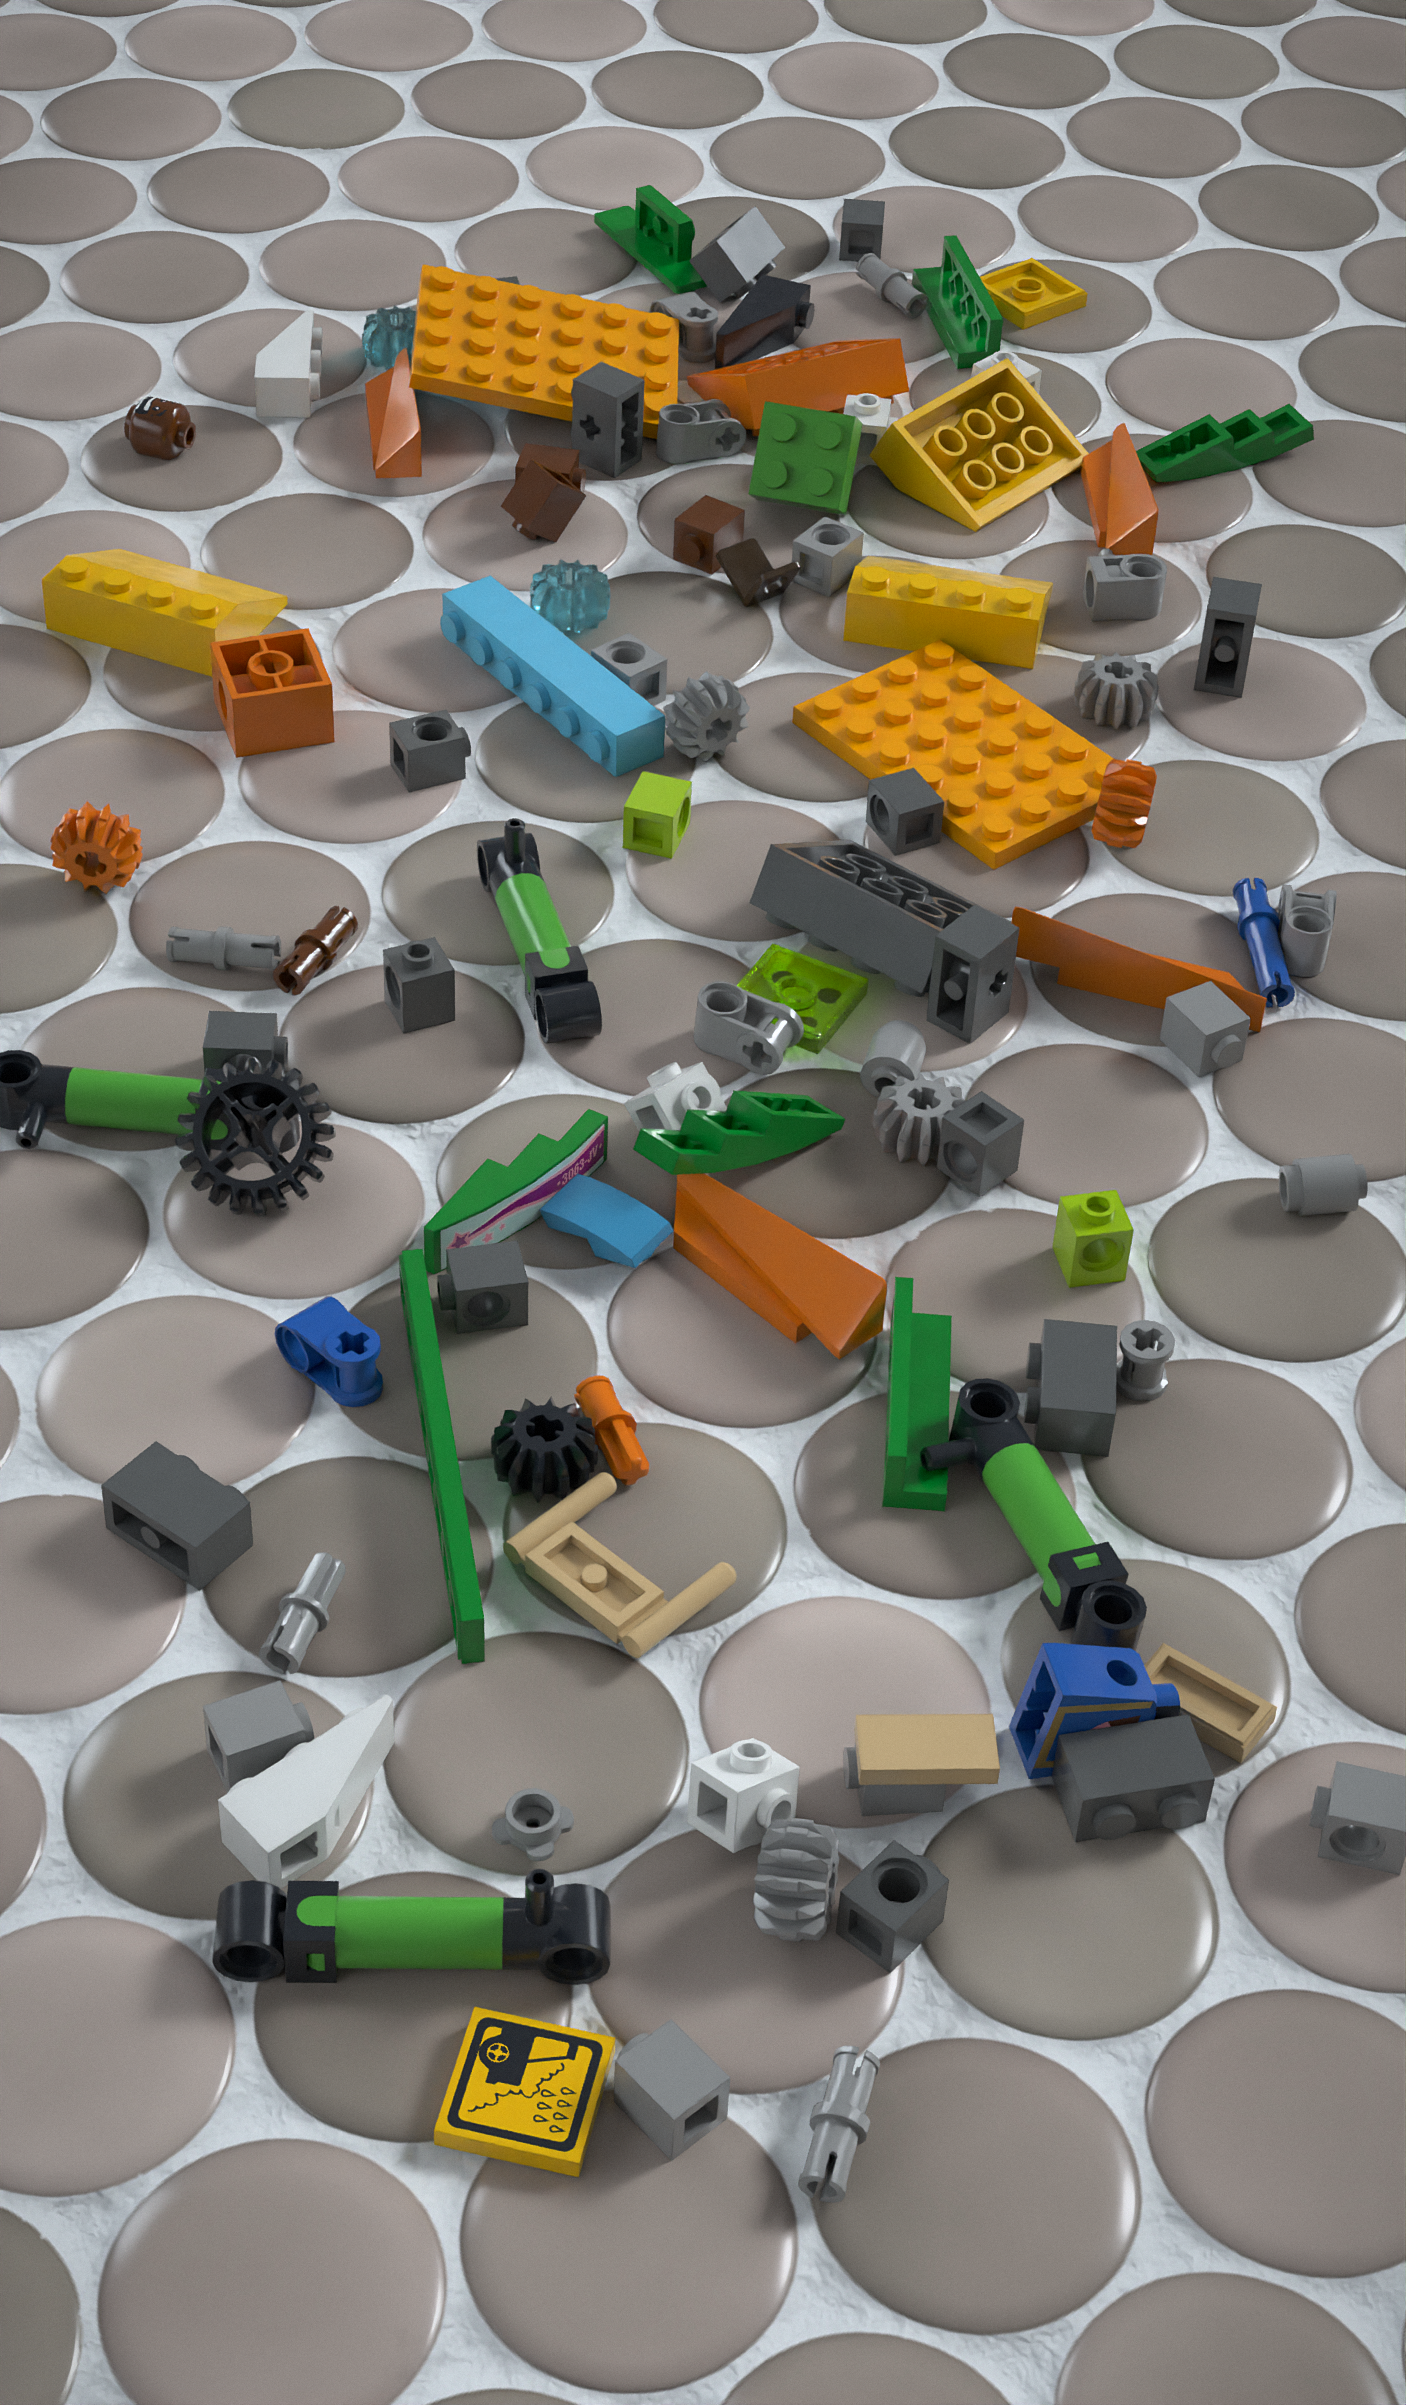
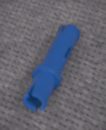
[1233,878,1295,1008]

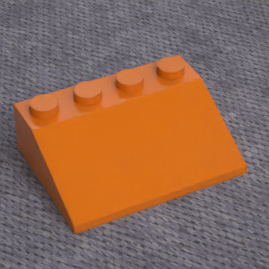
[687,338,909,436]

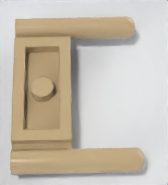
[503,1472,737,1658]

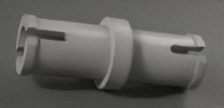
[856,253,927,319]
[166,926,281,971]
[798,2046,880,2203]

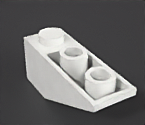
[254,310,323,418]
[218,1694,394,1889]

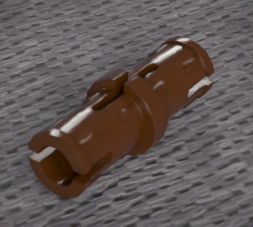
[273,906,358,995]

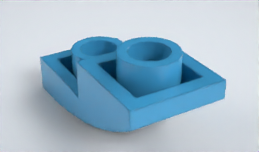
[539,1174,673,1268]

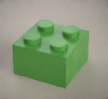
[748,401,863,515]

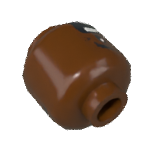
[124,396,196,460]

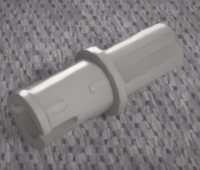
[259,1552,346,1674]

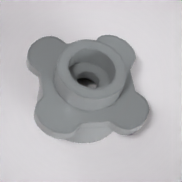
[492,1788,574,1861]

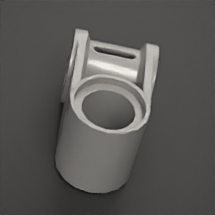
[649,292,718,362]
[656,399,746,464]
[1278,884,1337,977]
[693,981,804,1075]

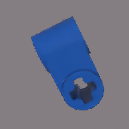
[274,1296,383,1407]

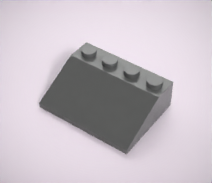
[749,840,1011,997]

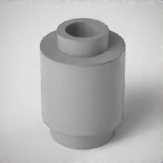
[860,1020,926,1098]
[1278,1154,1368,1216]

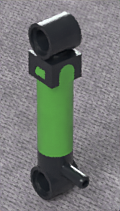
[476,818,602,1043]
[0,1050,300,1155]
[920,1378,1147,1651]
[212,1869,611,1985]

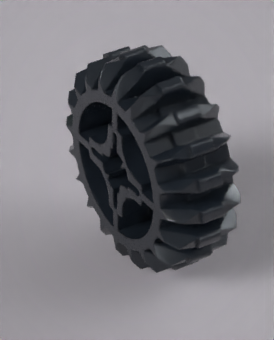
[175,1058,336,1217]

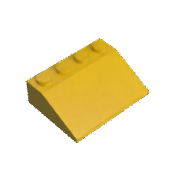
[869,358,1089,532]
[41,549,288,677]
[843,556,1053,669]

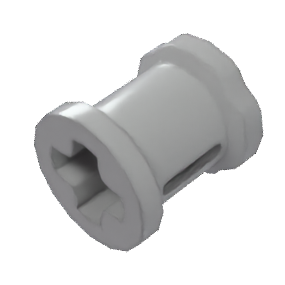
[1116,1320,1175,1401]

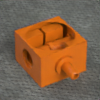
[210,628,335,758]

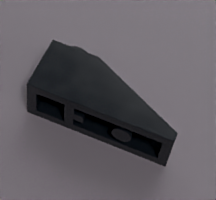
[715,275,815,369]

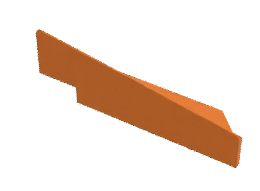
[365,348,422,479]
[1081,423,1158,555]
[1011,906,1267,1032]
[673,1173,887,1360]

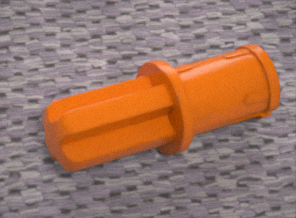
[574,1375,649,1485]

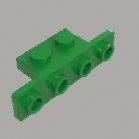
[594,185,708,294]

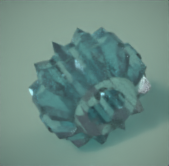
[362,305,416,371]
[530,559,610,634]

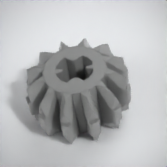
[1073,652,1159,730]
[663,671,750,762]
[873,1073,966,1167]
[753,1818,840,1942]

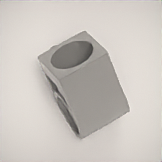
[1083,549,1167,621]

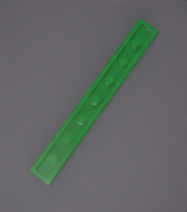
[399,1249,485,1664]

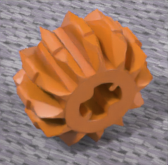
[1091,759,1157,848]
[50,801,143,894]

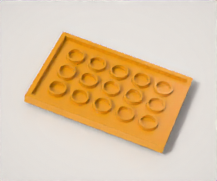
[409,264,679,439]
[792,640,1114,870]

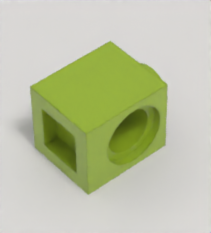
[622,771,692,859]
[1052,1190,1134,1288]

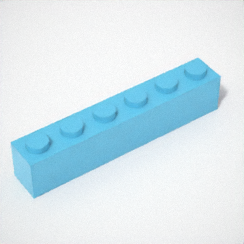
[440,576,665,777]

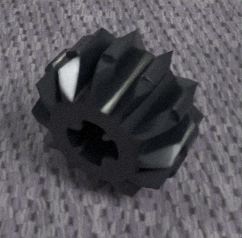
[491,1396,598,1503]

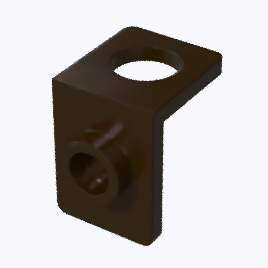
[716,538,801,608]

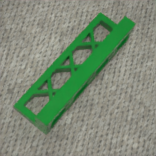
[912,235,1003,369]
[882,1277,952,1512]

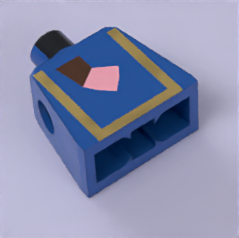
[1009,1643,1180,1779]

